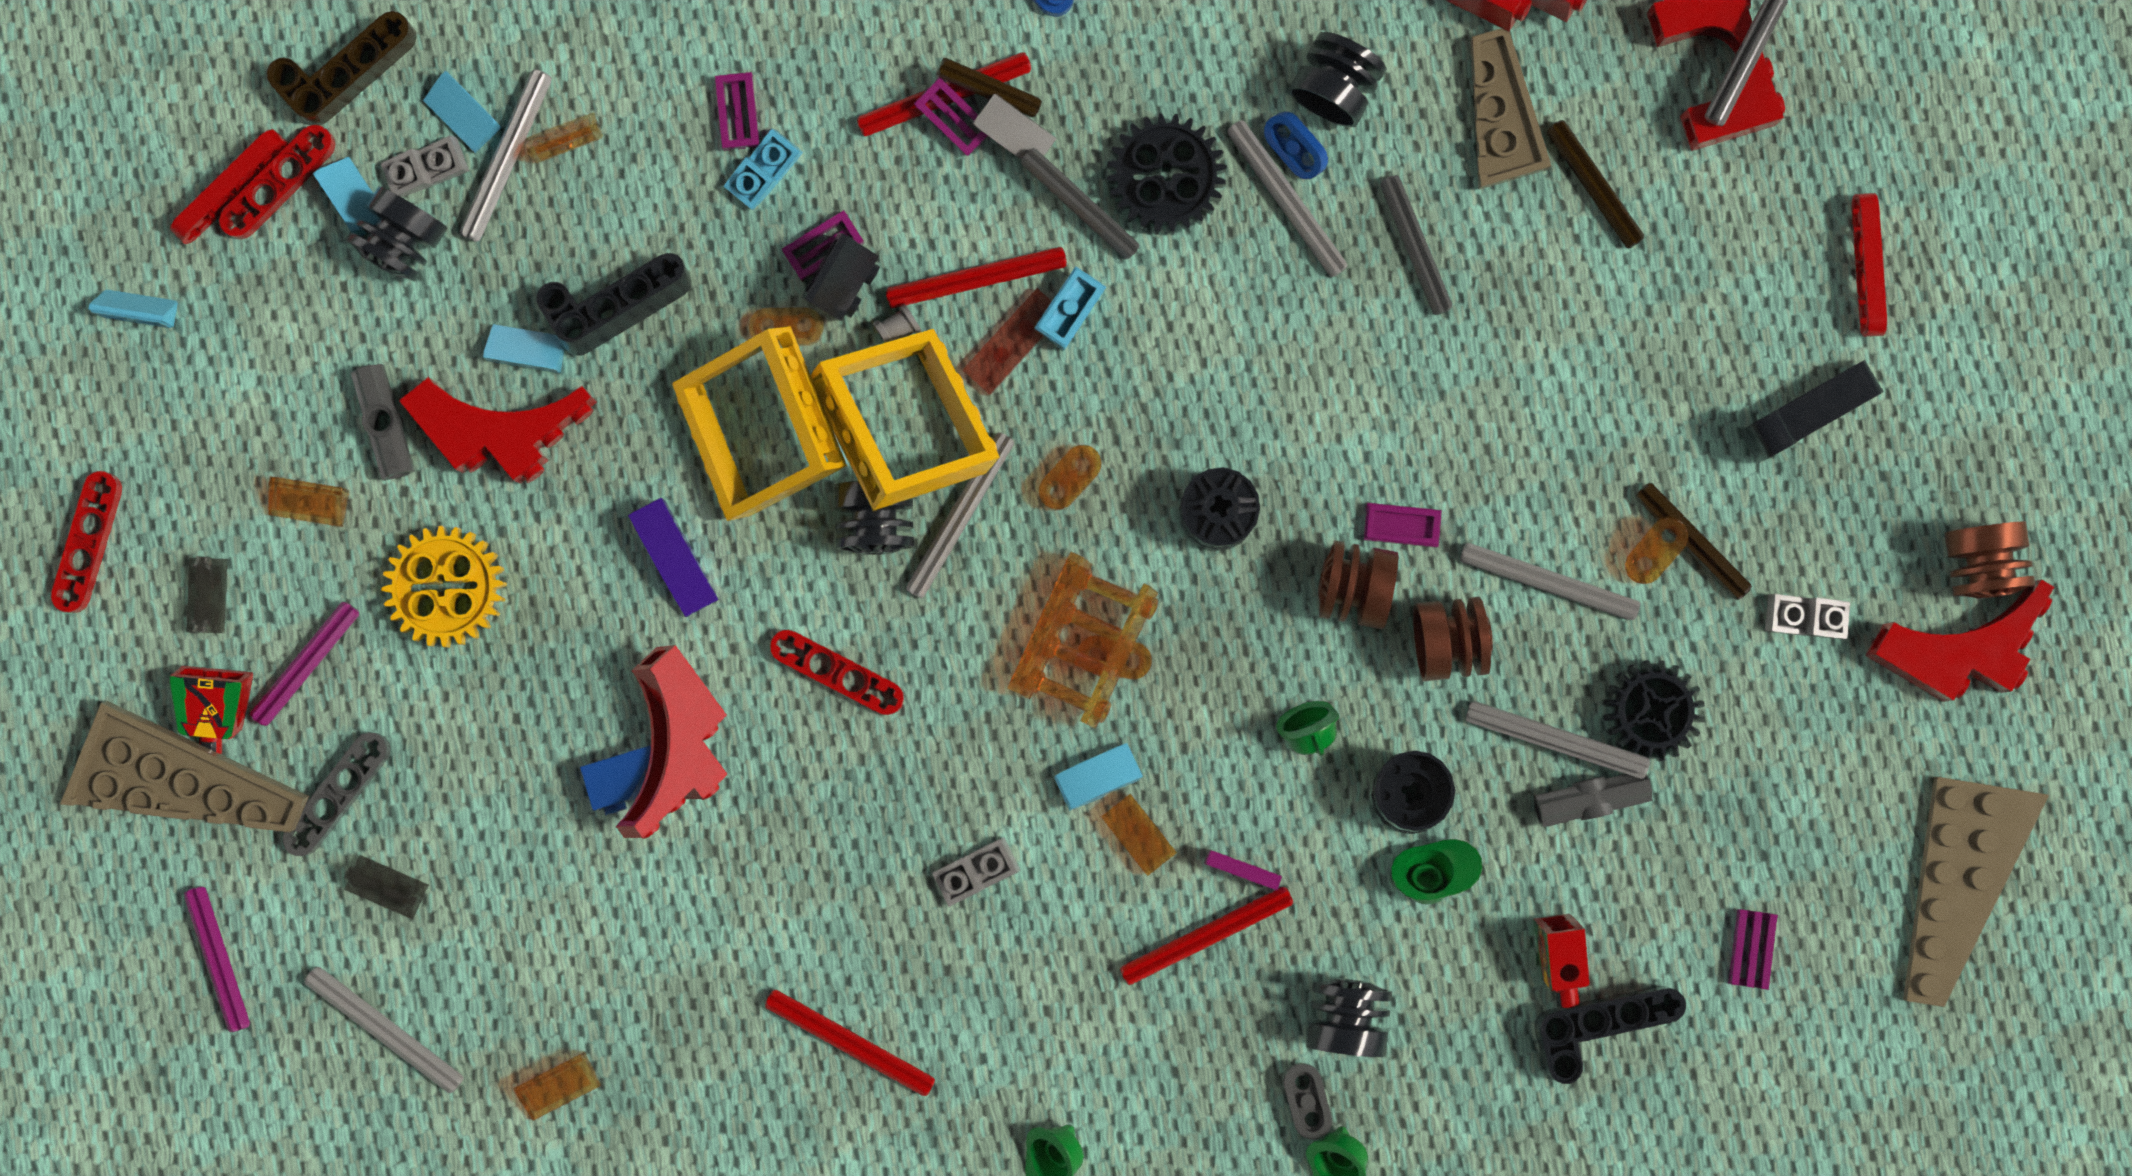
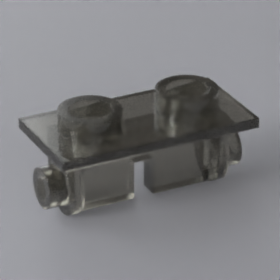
[186,556,228,633]
[344,855,429,919]

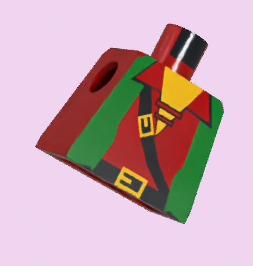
[170,666,253,754]
[1533,914,1590,1008]

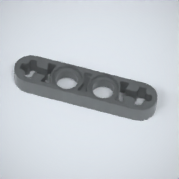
[283,733,391,856]

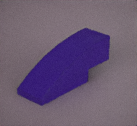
[628,497,719,617]

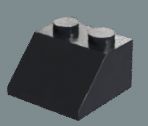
[801,233,880,321]

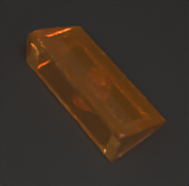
[526,112,604,163]
[268,476,349,527]
[513,1052,602,1121]

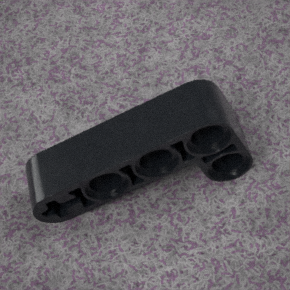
[536,253,691,356]
[1739,360,1884,463]
[1535,986,1686,1084]

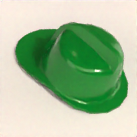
[1276,701,1339,756]
[1391,839,1483,904]
[1025,1124,1084,1176]
[1306,1126,1368,1176]

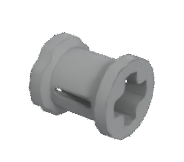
[873,304,922,343]

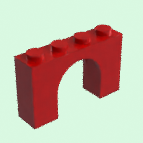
[1646,0,1785,151]

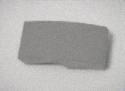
[973,94,1057,159]
[381,135,469,197]
[1765,594,1850,639]
[932,837,1021,907]

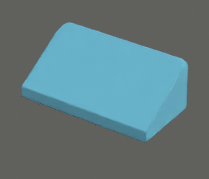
[423,70,502,153]
[313,157,378,237]
[1034,266,1106,351]
[89,290,178,328]
[483,324,565,373]

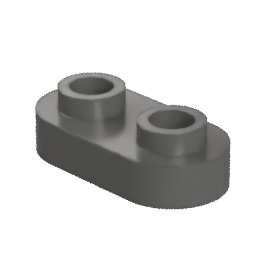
[1283,1063,1332,1140]

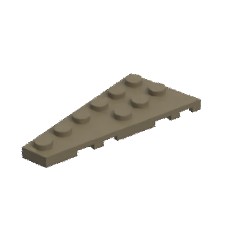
[60,701,309,833]
[1903,777,2049,1007]

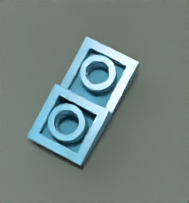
[724,128,803,210]
[1054,743,1143,811]

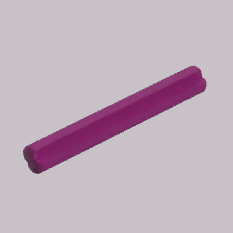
[250,601,359,726]
[184,887,250,1032]

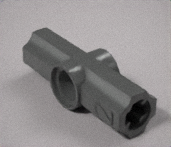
[351,364,415,481]
[1533,773,1653,827]

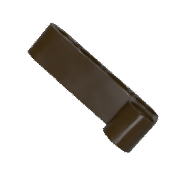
[267,11,417,125]

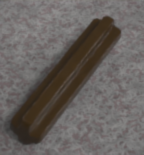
[937,58,1042,117]

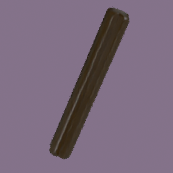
[1547,120,1644,249]
[1636,483,1752,600]

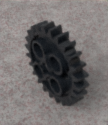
[1106,113,1227,235]

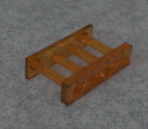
[1007,551,1158,729]

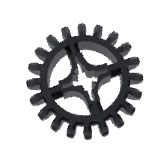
[1602,660,1705,761]

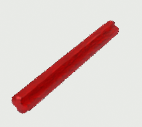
[857,52,1031,136]
[886,247,1067,308]
[1120,887,1293,985]
[765,990,935,1096]

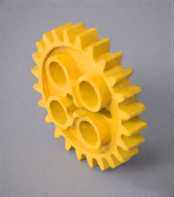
[381,526,507,648]

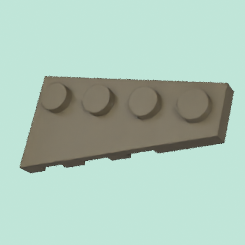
[1470,28,1552,190]

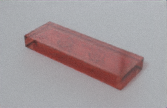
[962,288,1052,396]

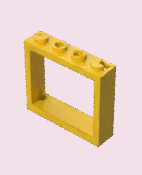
[672,326,847,521]
[810,329,1000,511]

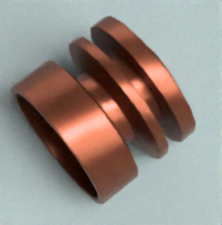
[1944,521,2035,599]
[1318,540,1399,629]
[1413,597,1493,682]

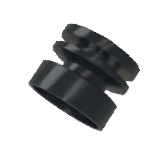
[1288,32,1387,127]
[346,186,447,282]
[1178,467,1260,552]
[834,481,914,555]
[1371,750,1456,834]
[1306,978,1392,1057]

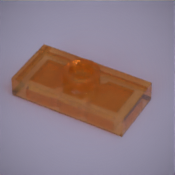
[1101,794,1177,876]

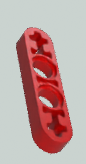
[219,125,336,240]
[170,129,288,244]
[1851,193,1887,337]
[51,471,122,613]
[770,630,904,715]

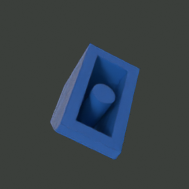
[580,745,651,816]

